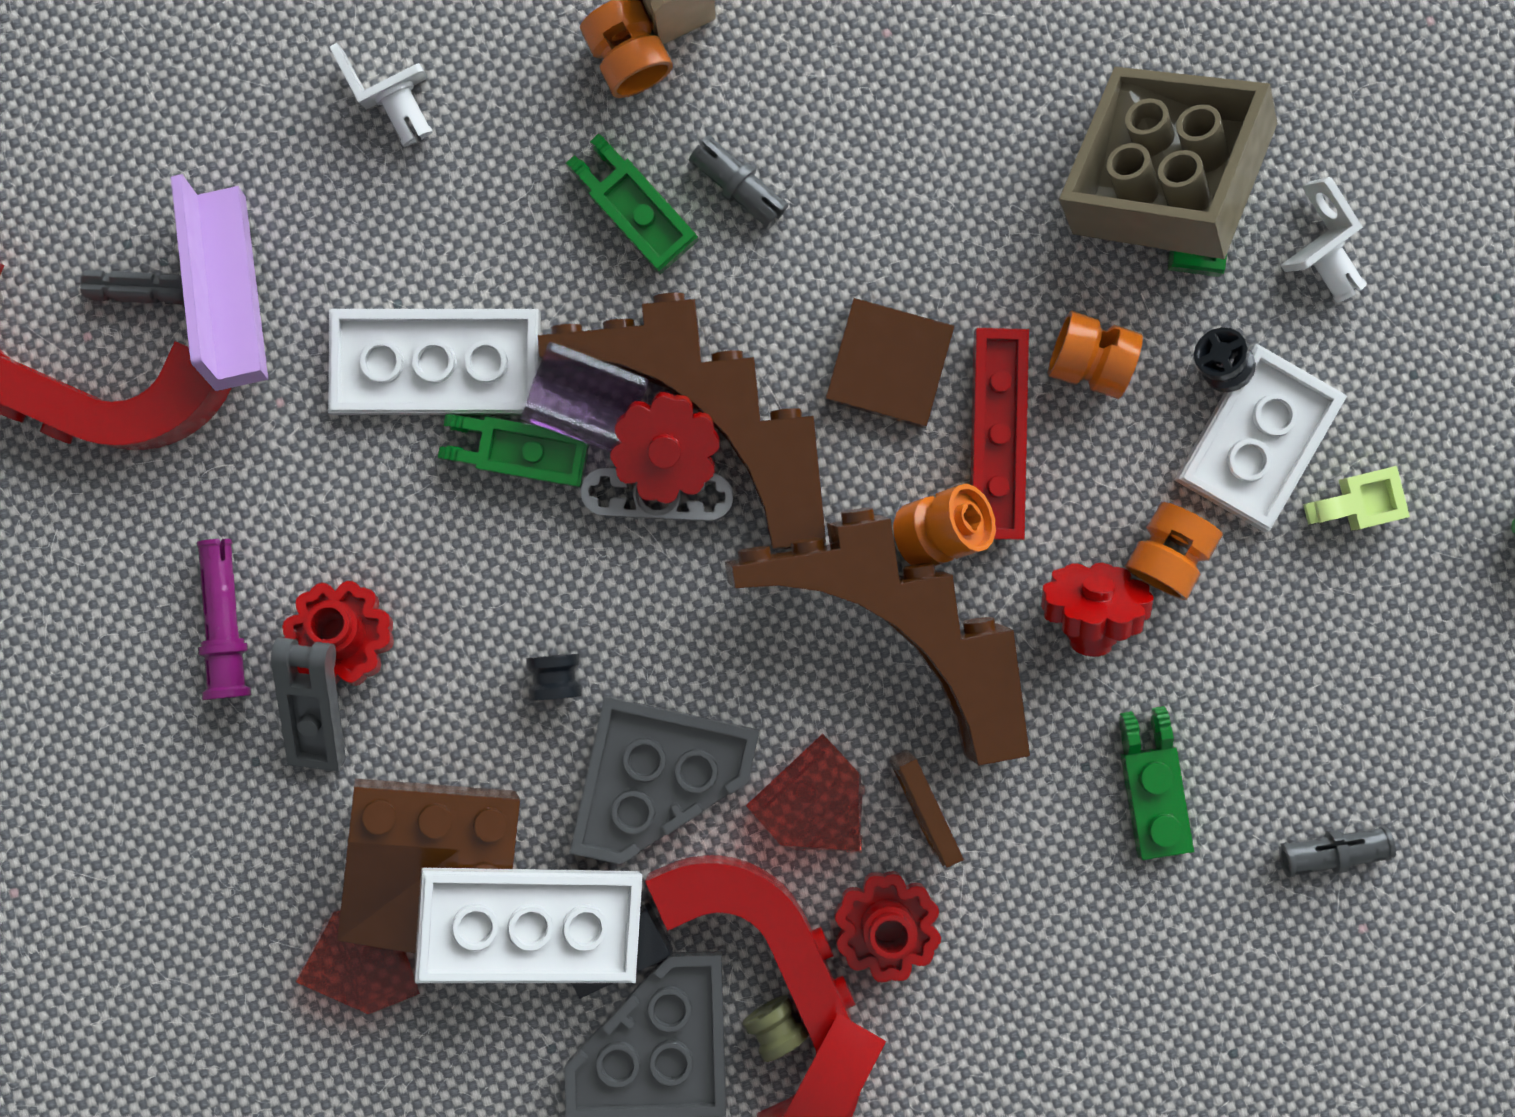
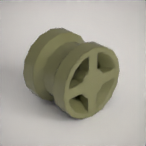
[742,995,809,1062]

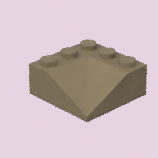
[1059,67,1278,259]

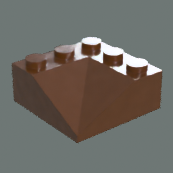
[337,778,520,954]

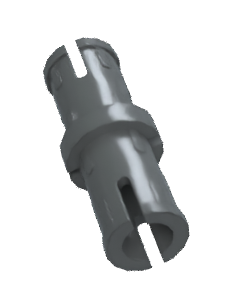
[689,135,789,230]
[1279,826,1396,877]

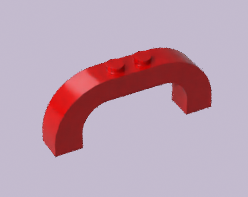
[0,263,232,450]
[645,855,860,1117]

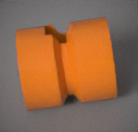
[580,0,673,98]
[1047,311,1143,399]
[893,483,996,566]
[1125,502,1223,600]

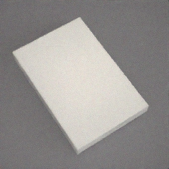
[1174,343,1347,532]

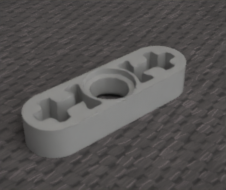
[581,468,734,522]

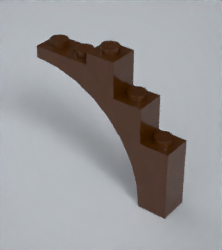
[537,292,826,550]
[725,508,1030,766]

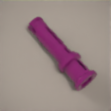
[196,539,252,700]

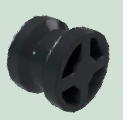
[1194,327,1256,392]
[526,654,582,701]

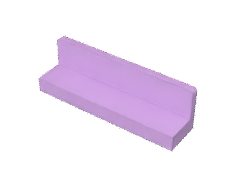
[171,174,268,391]

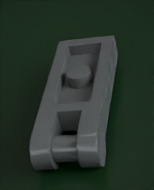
[271,637,346,772]

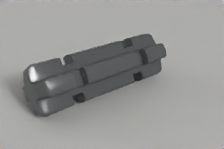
[80,270,184,305]

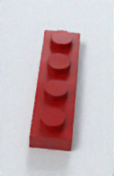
[970,328,1029,540]

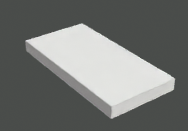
[328,309,541,415]
[414,868,642,983]

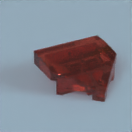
[746,733,865,853]
[295,909,420,1014]

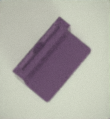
[520,342,649,452]

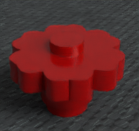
[610,392,719,504]
[1041,563,1154,657]
[282,580,394,686]
[834,871,941,983]

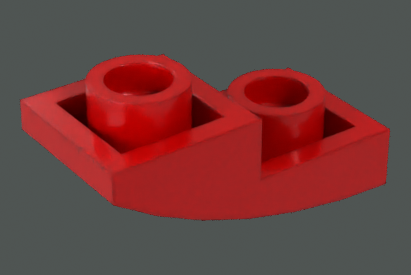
[784,1014,886,1117]

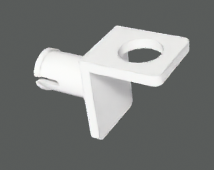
[329,43,433,147]
[1281,177,1367,303]

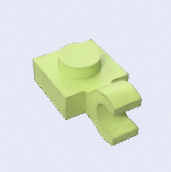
[1303,466,1410,531]

